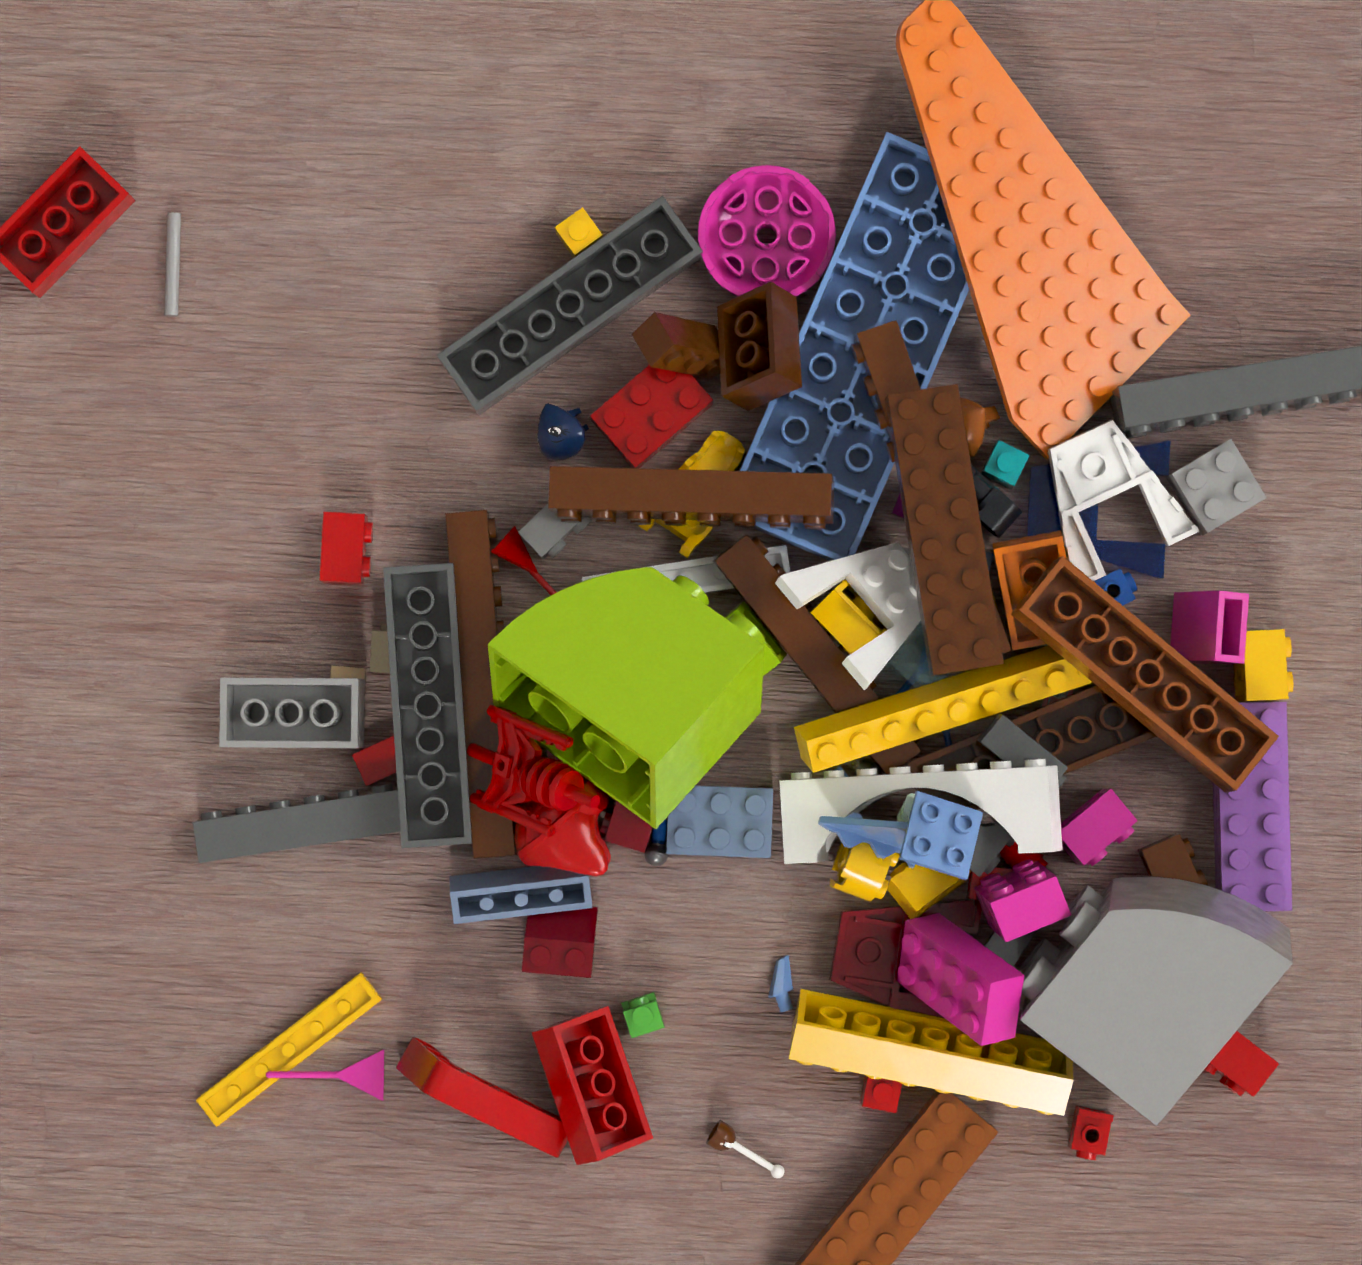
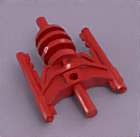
[467,705,600,837]

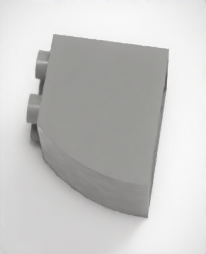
[1019,876,1293,1126]

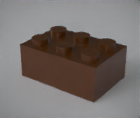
[717,281,802,411]

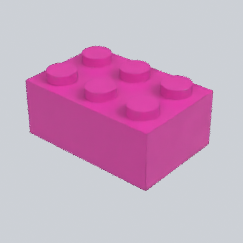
[974,860,1071,942]

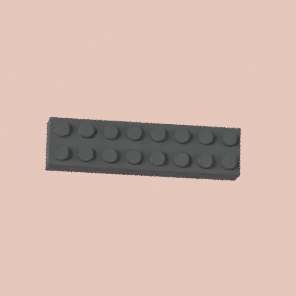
[437,196,703,415]
[1110,346,1362,439]
[383,563,472,848]

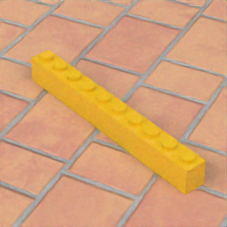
[794,646,1093,773]

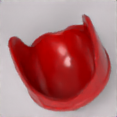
[515,780,611,876]

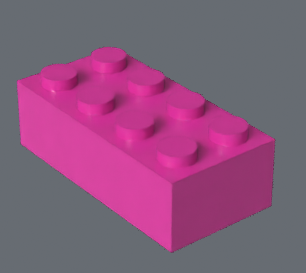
[897,913,1024,1046]

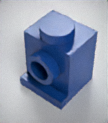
[1094,568,1138,606]

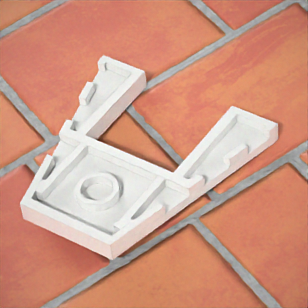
[1048,420,1200,581]
[775,542,921,690]

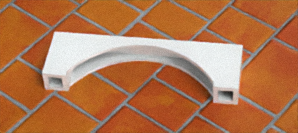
[779,759,1063,864]

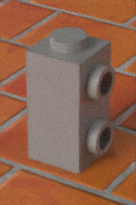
[518,504,592,559]

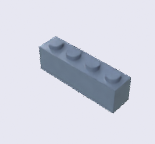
[449,866,592,924]

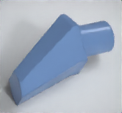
[768,955,794,1012]

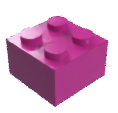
[1061,788,1138,866]

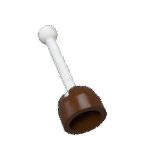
[706,1120,785,1178]

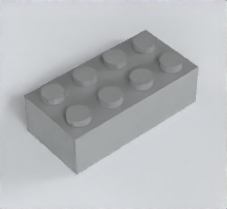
[219,678,365,748]

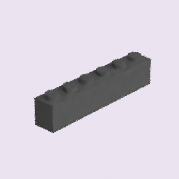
[193,784,400,863]

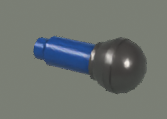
[644,819,668,866]

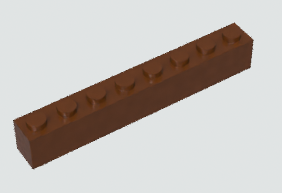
[713,535,921,775]

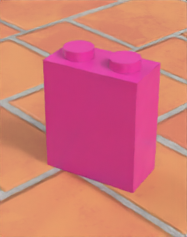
[1170,590,1249,664]

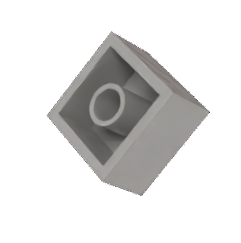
[1166,439,1267,536]

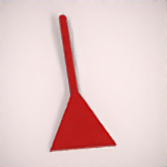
[491,526,557,595]

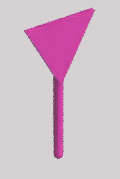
[266,1049,384,1101]

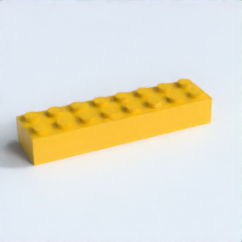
[789,989,1074,1116]

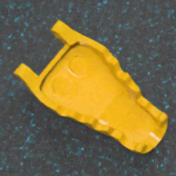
[638,431,745,558]

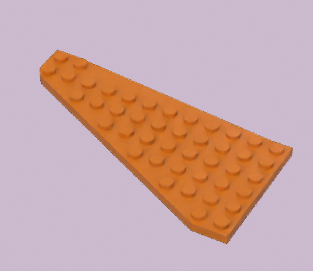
[896,0,1191,459]

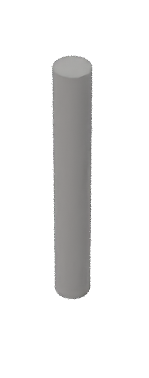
[164,212,181,317]

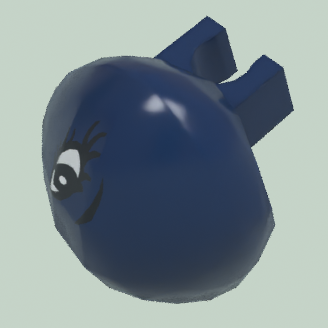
[537,403,589,461]

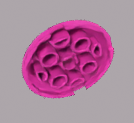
[698,165,836,297]

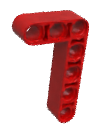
[396,1037,568,1158]

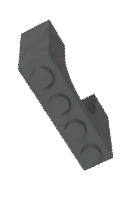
[932,713,1068,877]

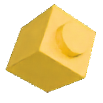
[555,207,603,258]

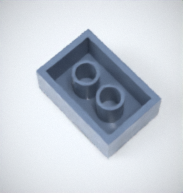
[666,786,773,858]

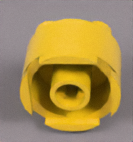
[830,842,900,902]

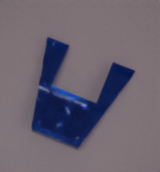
[1026,441,1171,579]

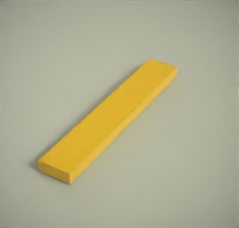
[196,972,382,1127]

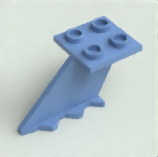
[818,791,983,880]

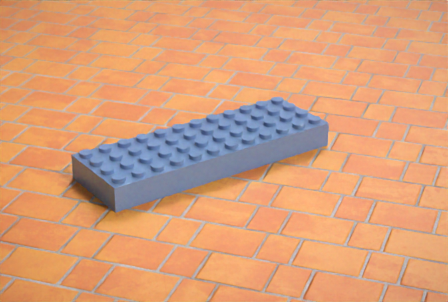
[740,132,969,561]

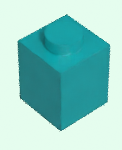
[981,440,1030,490]

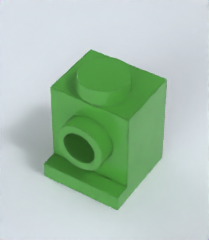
[621,992,665,1038]

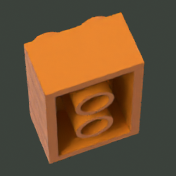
[992,530,1067,650]

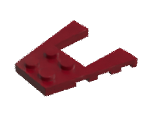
[829,899,982,1018]

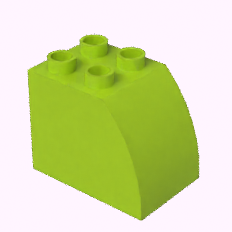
[488,567,764,829]

